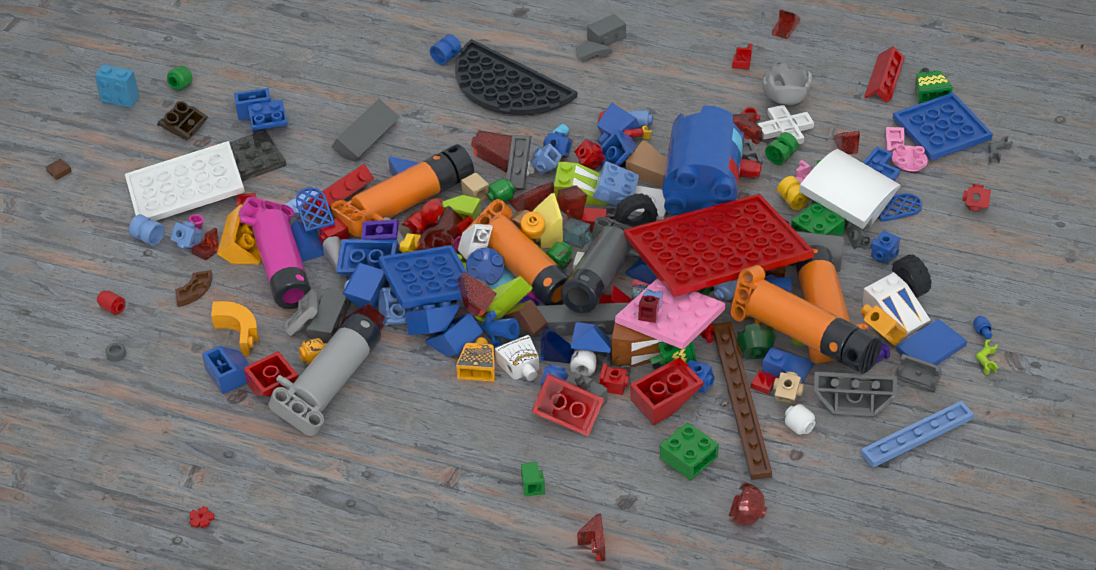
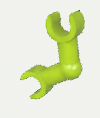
[976,339,998,375]

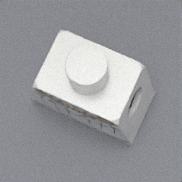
[495,335,539,381]

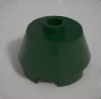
[736,324,776,359]

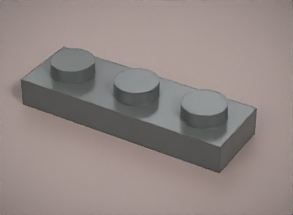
[506,135,532,190]

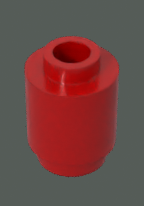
[739,159,762,179]
[97,290,125,315]

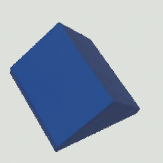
[291,220,324,262]
[342,263,387,317]

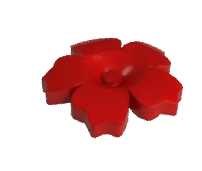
[189,506,215,528]

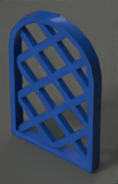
[296,187,335,233]
[878,193,922,222]

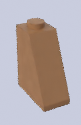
[626,140,667,188]

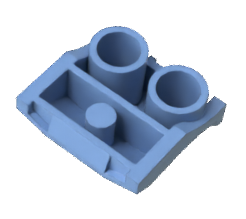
[378,287,412,326]

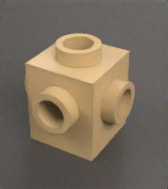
[773,372,804,405]

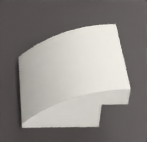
[799,149,901,229]

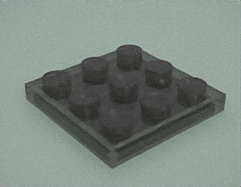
[229,130,287,182]

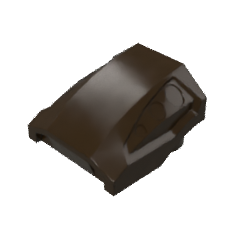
[157,101,208,140]

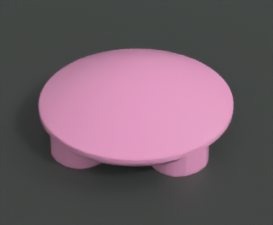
[892,144,928,171]

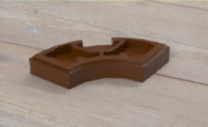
[175,270,213,307]

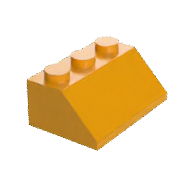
[217,205,261,265]

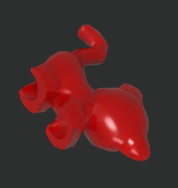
[402,198,444,234]

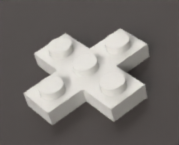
[757,105,814,144]

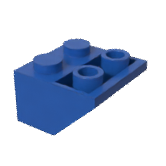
[234,88,271,120]
[248,99,288,132]
[405,301,459,335]
[202,346,250,394]

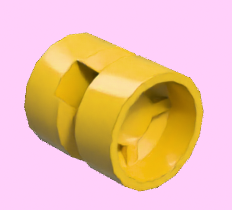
[777,176,811,210]

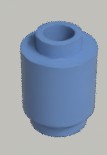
[628,110,653,128]

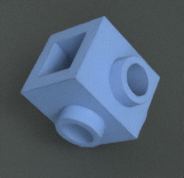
[530,143,562,175]
[170,221,204,249]

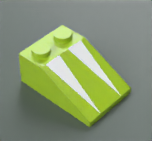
[554,162,609,206]

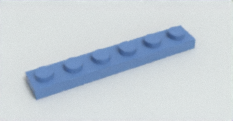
[861,401,974,468]

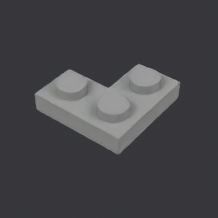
[285,289,318,336]

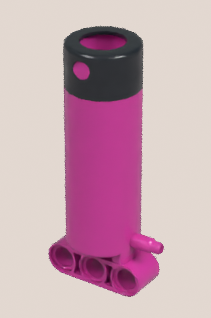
[239,197,311,309]

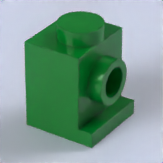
[521,462,545,497]

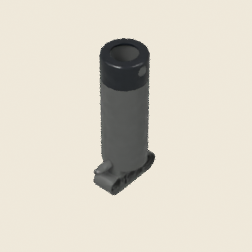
[561,217,642,313]

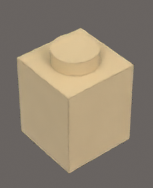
[461,173,489,202]

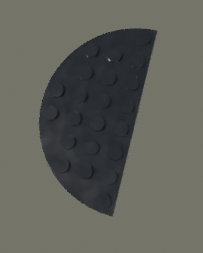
[455,39,577,115]

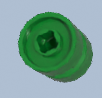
[765,132,799,165]

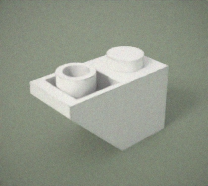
[458,224,493,260]

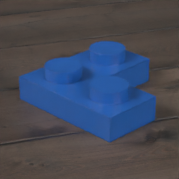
[863,147,900,181]

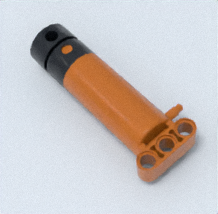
[331,144,474,237]
[731,265,882,374]

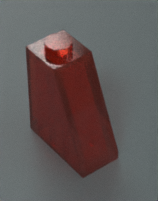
[471,130,512,173]

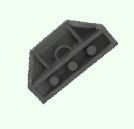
[814,372,897,417]

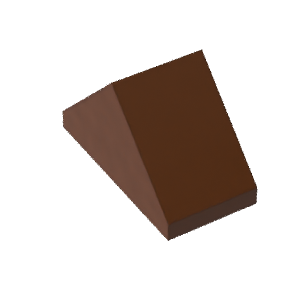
[505,300,547,336]

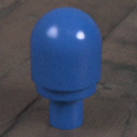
[973,316,992,339]

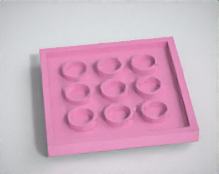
[615,278,725,349]

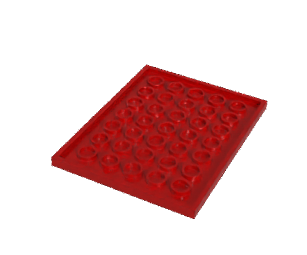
[624,193,814,297]

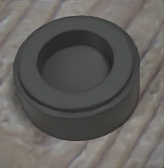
[106,343,126,362]

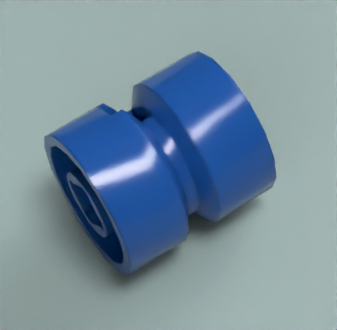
[429,34,462,65]

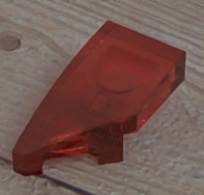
[192,228,218,260]

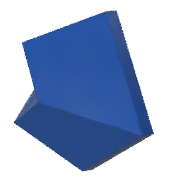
[571,322,612,353]

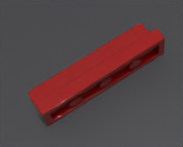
[864,46,905,103]

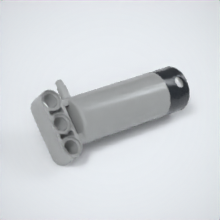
[268,313,381,436]

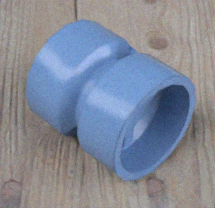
[129,214,165,246]

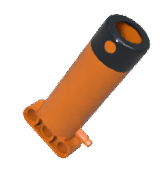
[466,199,569,306]
[794,245,869,363]

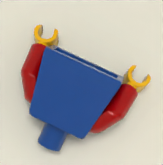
[597,103,652,145]

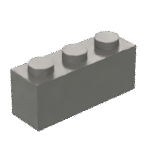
[307,288,350,343]

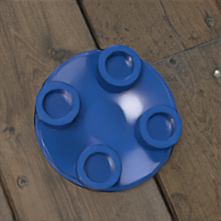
[466,248,504,285]

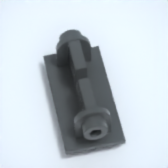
[844,219,870,249]

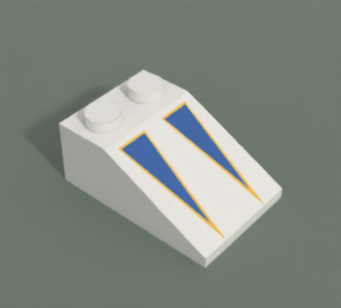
[862,272,930,337]

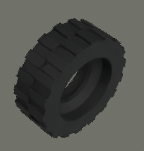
[614,193,658,227]
[892,254,932,298]

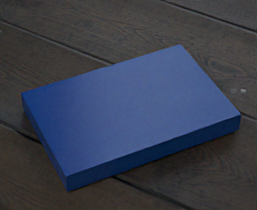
[896,319,967,365]

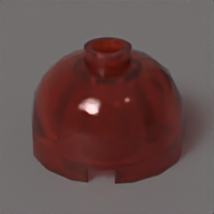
[417,226,456,251]
[729,482,767,526]

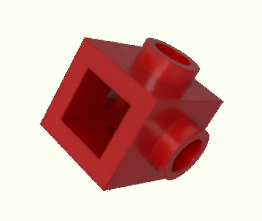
[574,139,605,170]
[962,184,991,211]

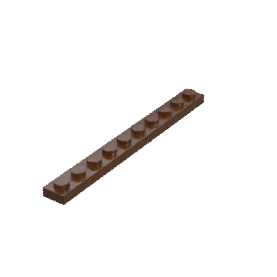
[713,322,772,480]

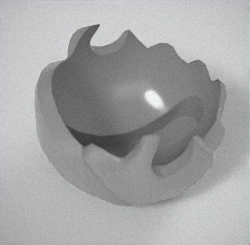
[762,63,812,106]

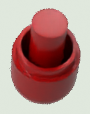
[700,322,714,343]

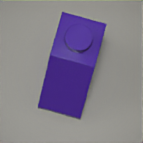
[361,219,399,240]

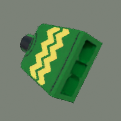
[915,68,953,104]
[649,342,697,370]

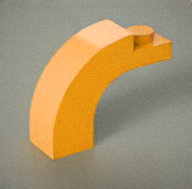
[211,301,259,356]

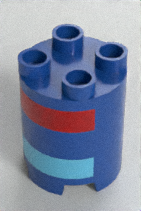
[662,105,744,215]

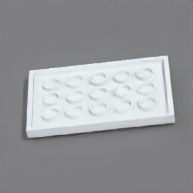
[125,141,245,221]

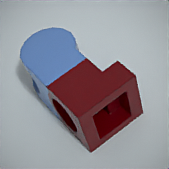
[638,289,663,323]

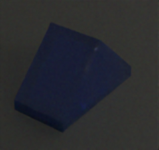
[541,326,574,364]

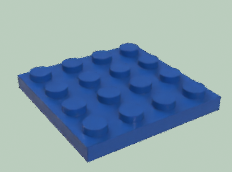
[893,92,993,160]
[379,245,477,309]

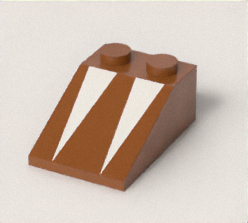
[612,323,663,368]

